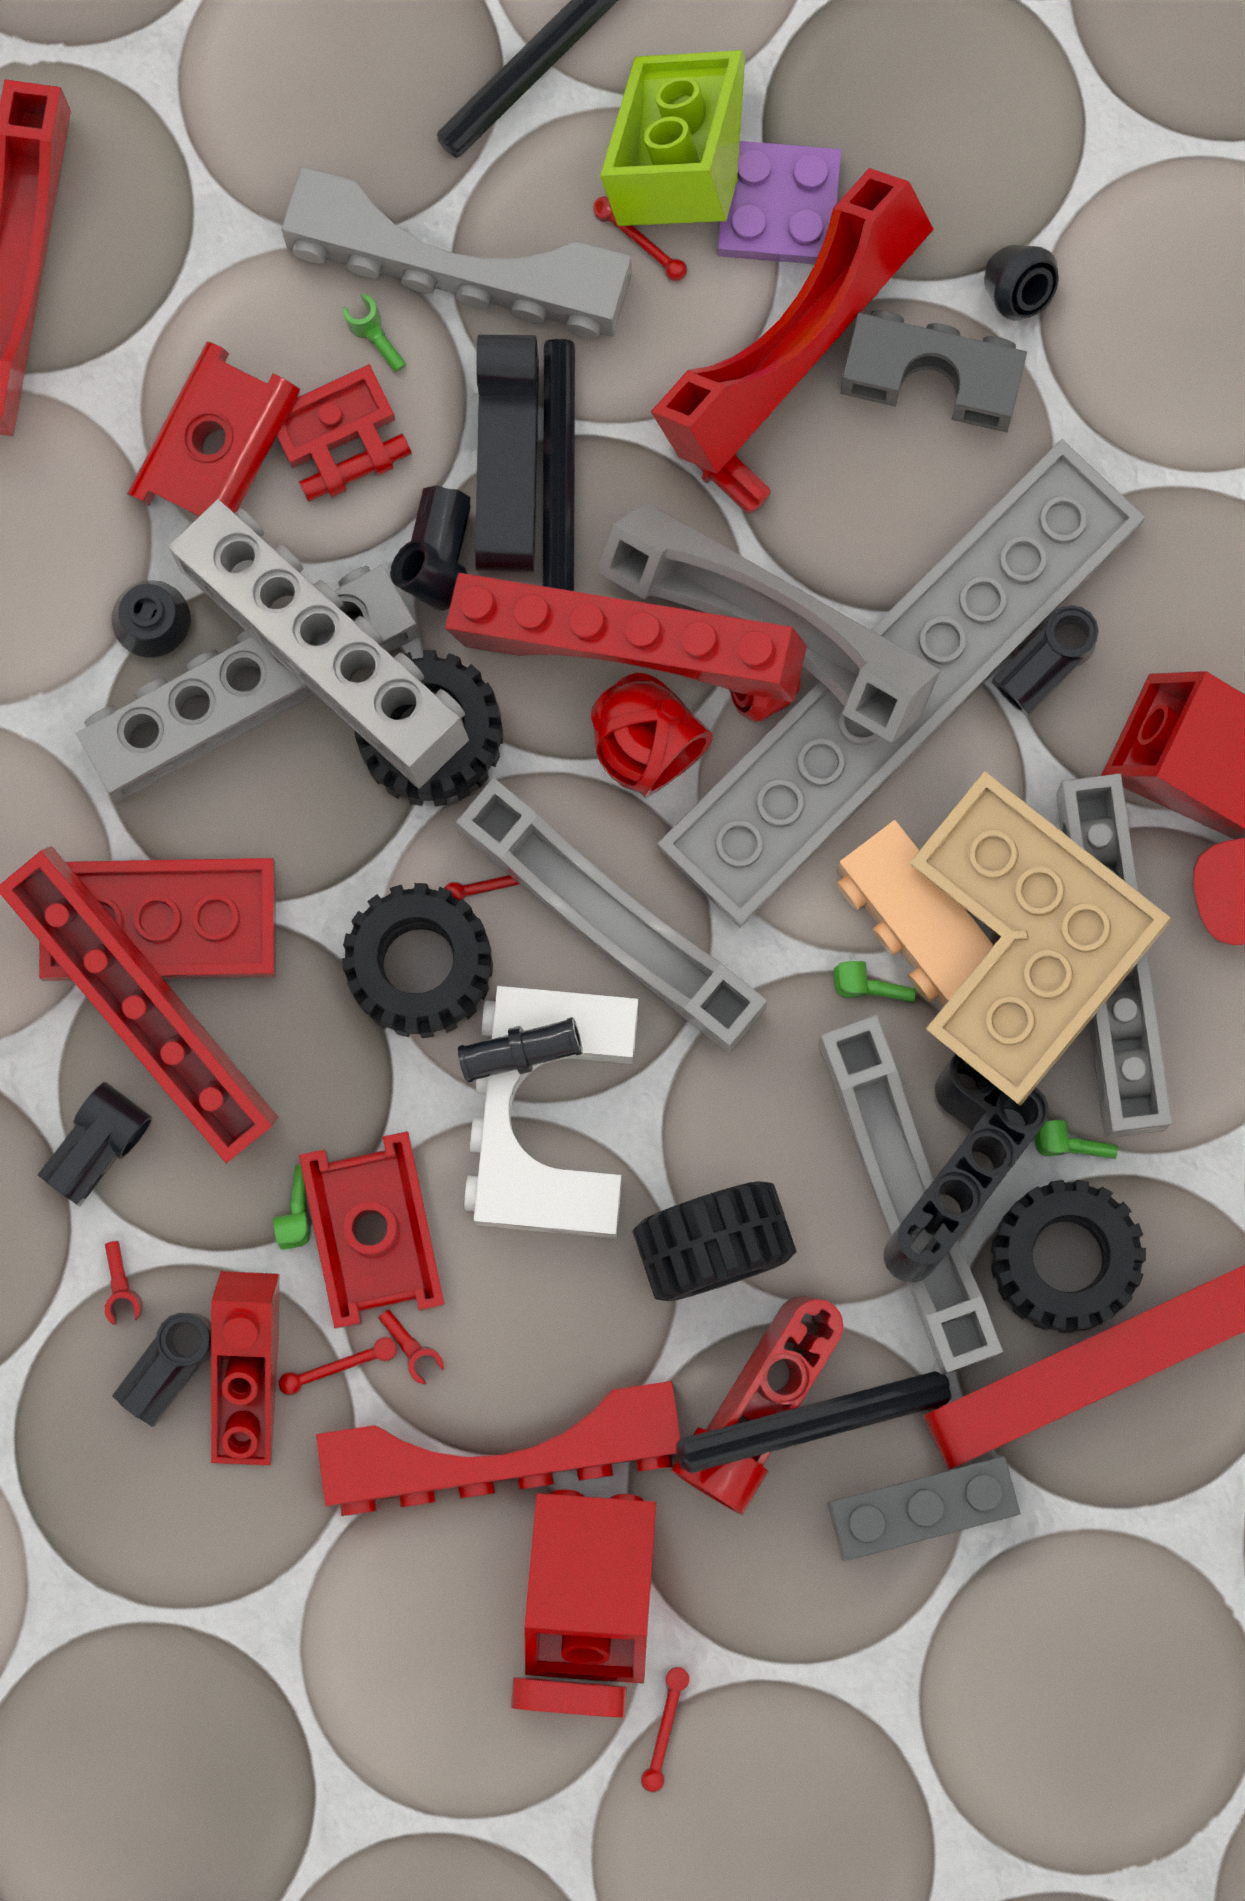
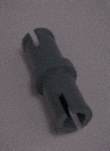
[458,1017,583,1083]

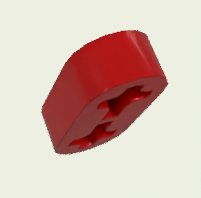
[511,1677,627,1718]

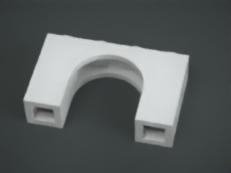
[464,986,639,1239]

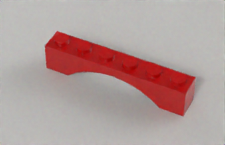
[0,79,71,436]
[651,168,934,474]
[445,573,807,702]
[316,1381,681,1516]

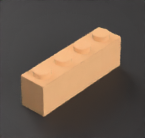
[836,820,994,1007]

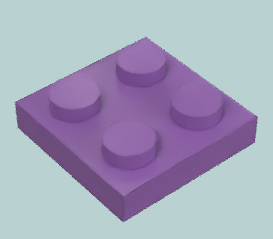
[718,141,841,264]

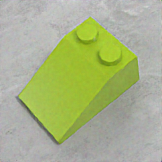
[600,50,745,226]

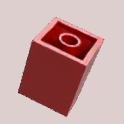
[1101,671,1245,839]
[524,1489,656,1684]

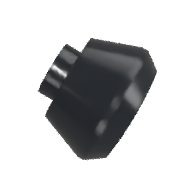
[984,245,1059,321]
[112,580,191,658]

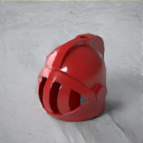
[590,672,713,798]

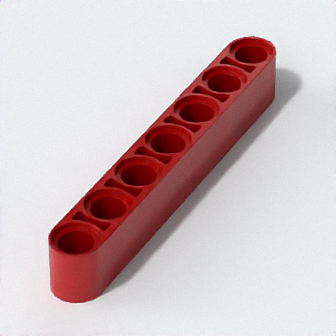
[923,1265,1245,1470]

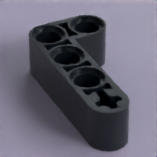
[475,334,539,572]
[884,1054,1048,1283]

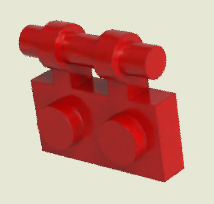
[277,364,412,502]

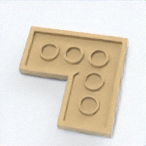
[910,771,1172,1106]

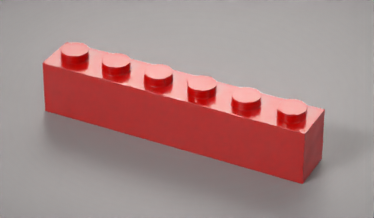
[0,846,278,1164]

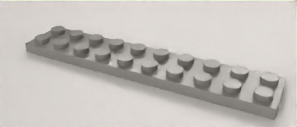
[657,439,1146,928]

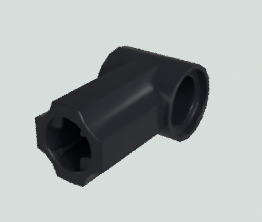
[390,485,471,611]
[991,605,1099,717]
[38,1082,152,1207]
[112,1313,211,1427]

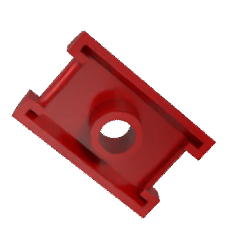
[127,341,301,519]
[299,1131,445,1329]

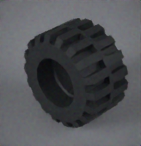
[354,650,503,807]
[342,883,493,1038]
[991,1179,1146,1333]
[632,1181,797,1301]

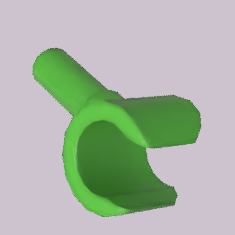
[343,294,406,373]
[834,961,916,1002]
[1035,1120,1118,1159]
[273,1165,310,1250]

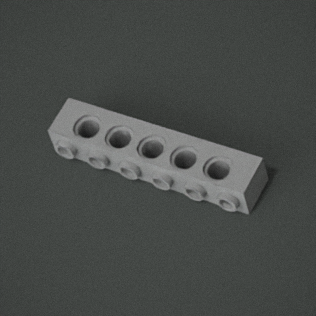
[168,499,469,789]
[75,564,420,804]
[1056,773,1172,1138]

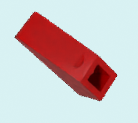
[211,1271,280,1466]

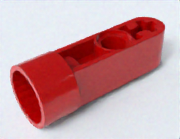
[671,1296,843,1515]

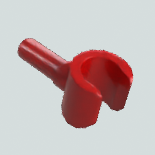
[104,1241,143,1325]
[378,1309,444,1384]

